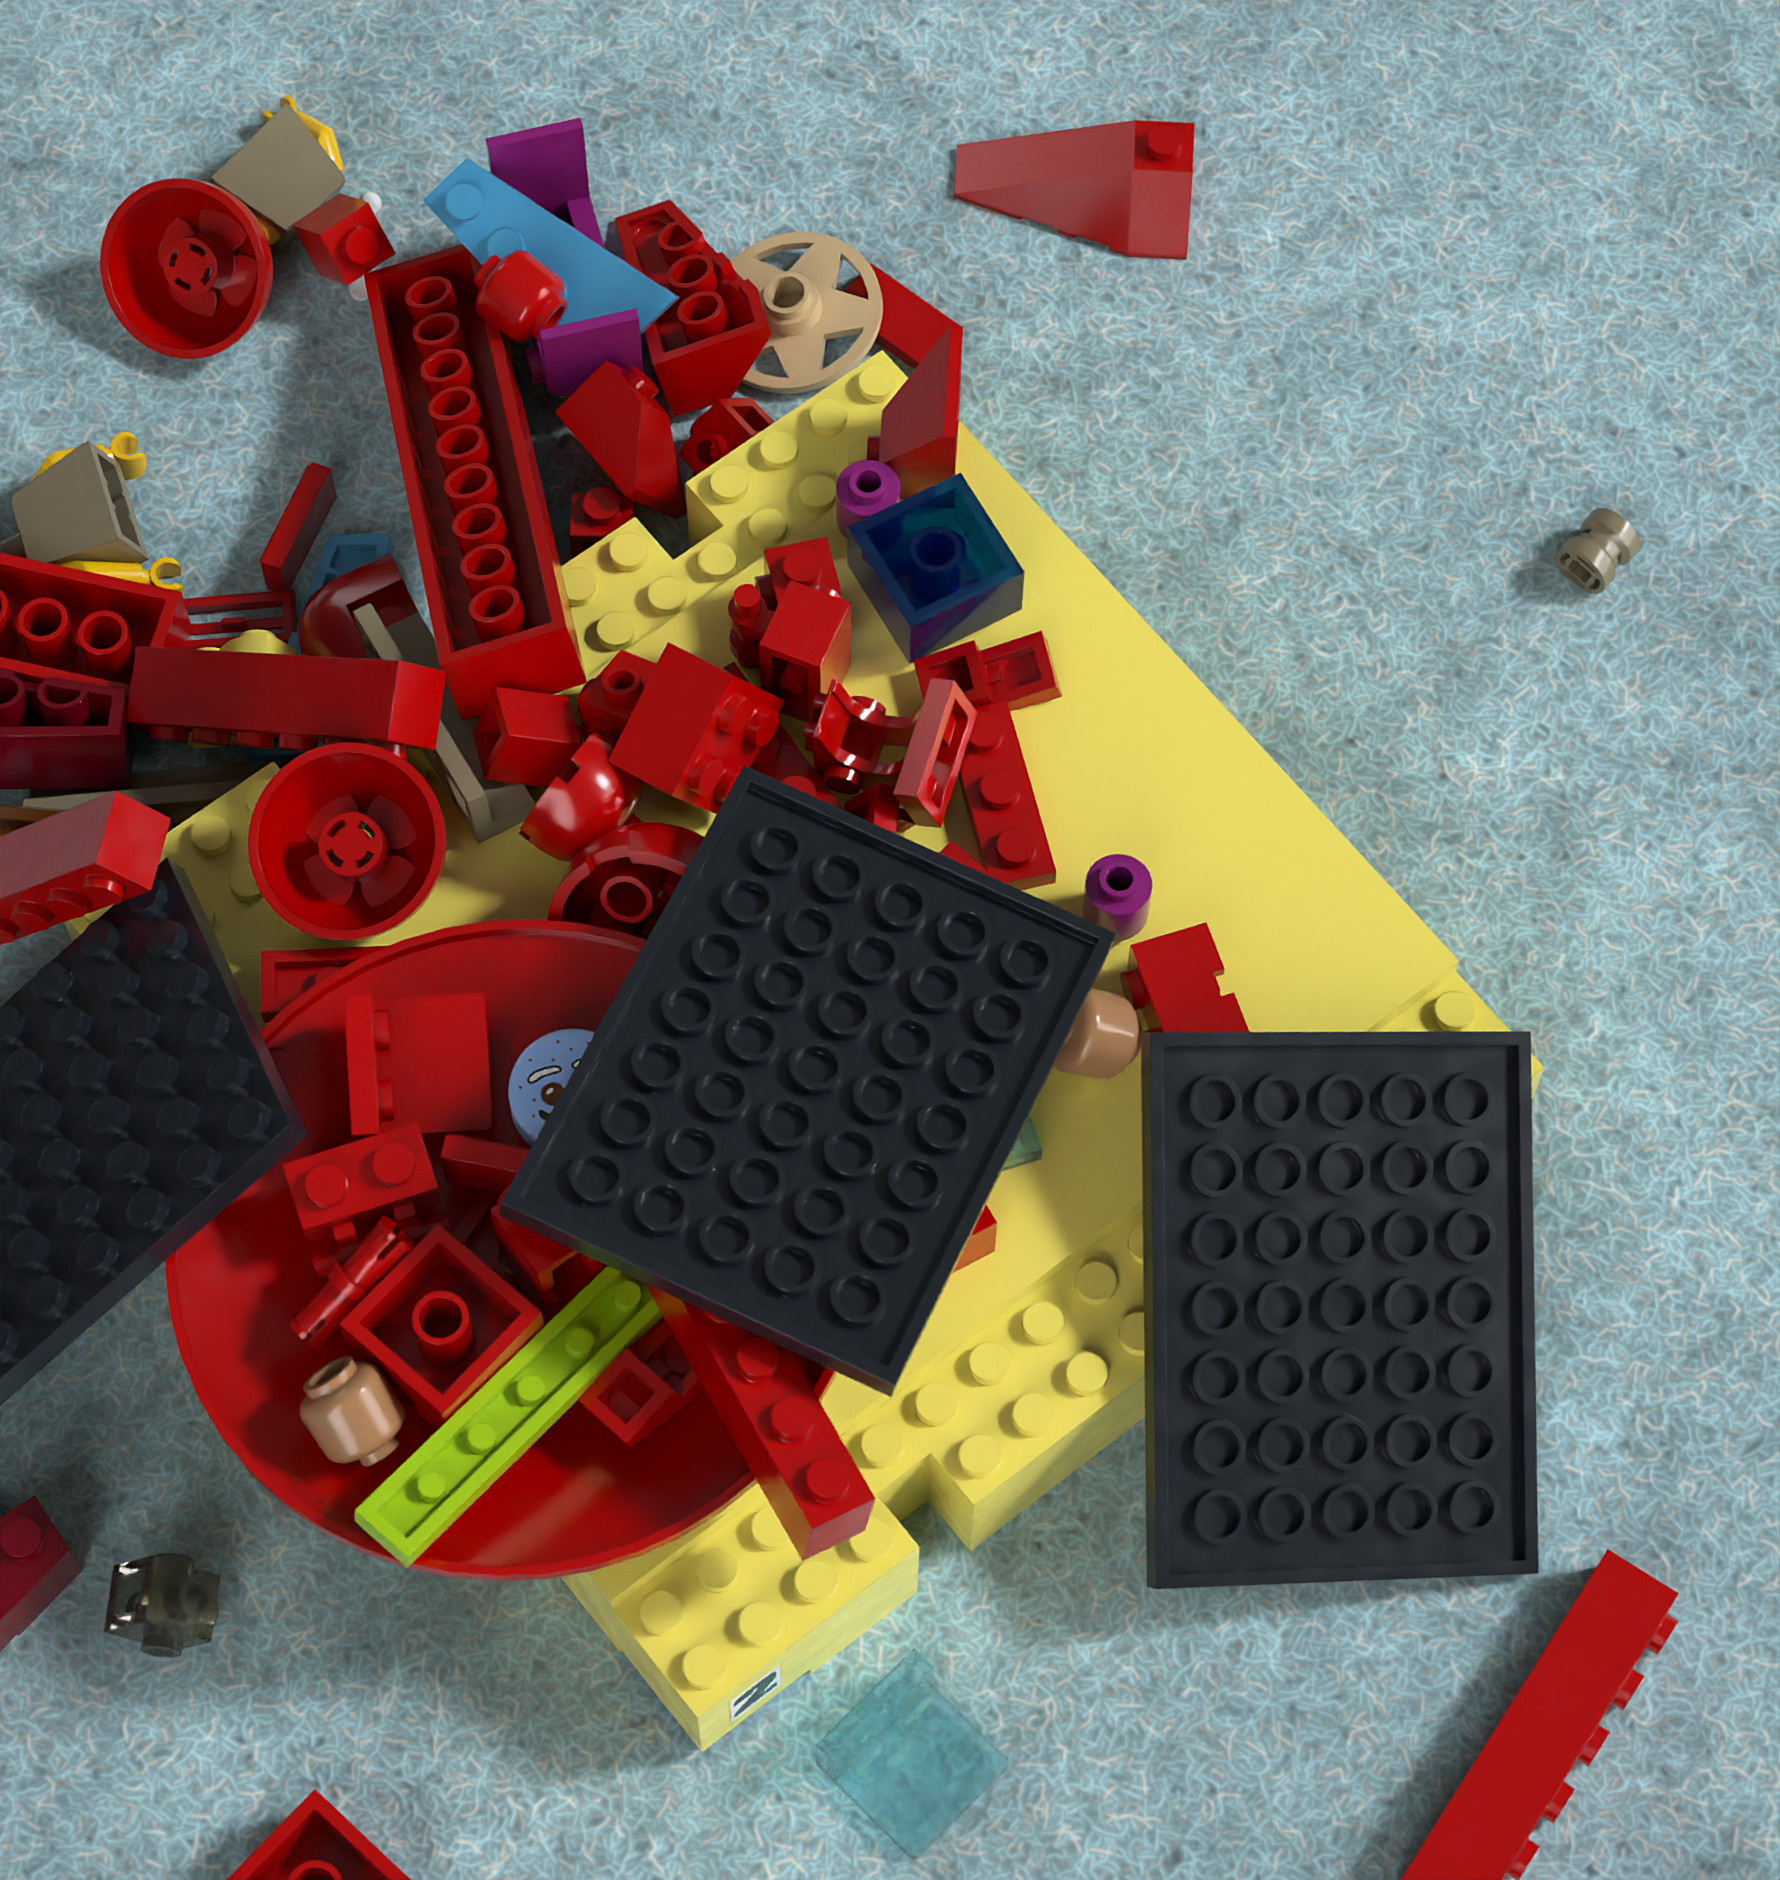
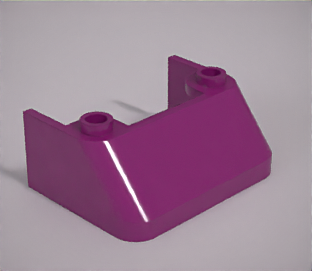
[485,118,643,399]

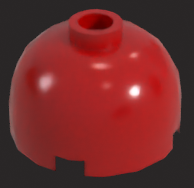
[518,729,643,863]

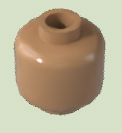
[1054,989,1142,1079]
[300,1356,406,1466]

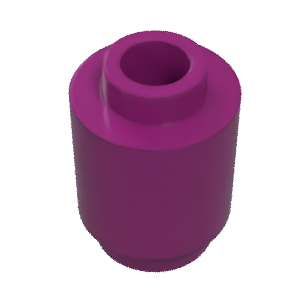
[836,460,900,549]
[1082,854,1152,942]

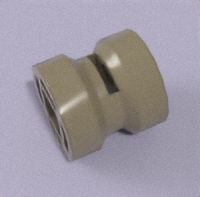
[1555,508,1641,594]

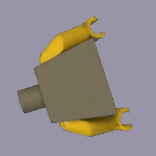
[209,96,346,251]
[0,432,184,595]

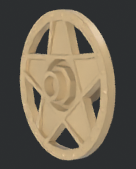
[731,232,883,394]

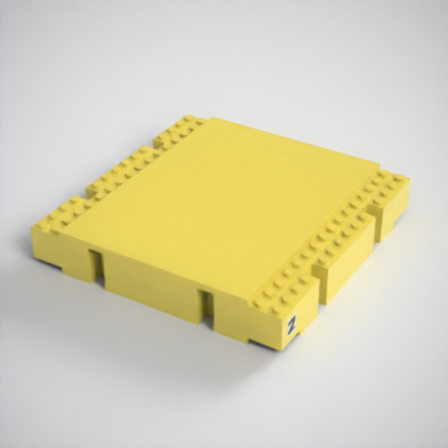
[64,350,1544,1752]

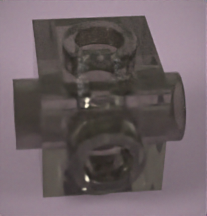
[104,1553,220,1658]

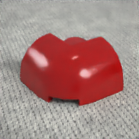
[298,553,420,659]

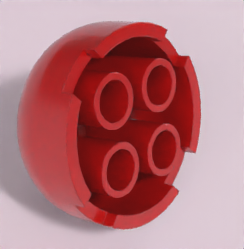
[547,822,704,940]

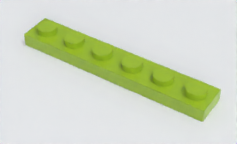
[355,1266,663,1568]

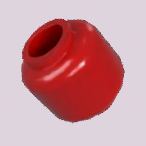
[474,250,568,342]

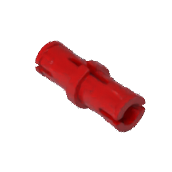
[289,1216,416,1351]

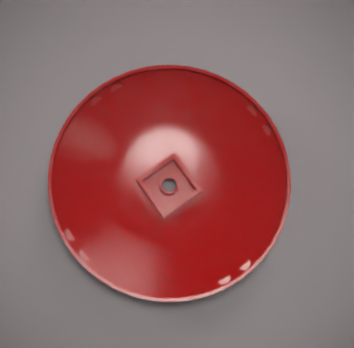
[165,919,837,1581]

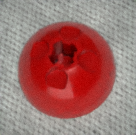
[100,178,273,359]
[248,742,446,941]

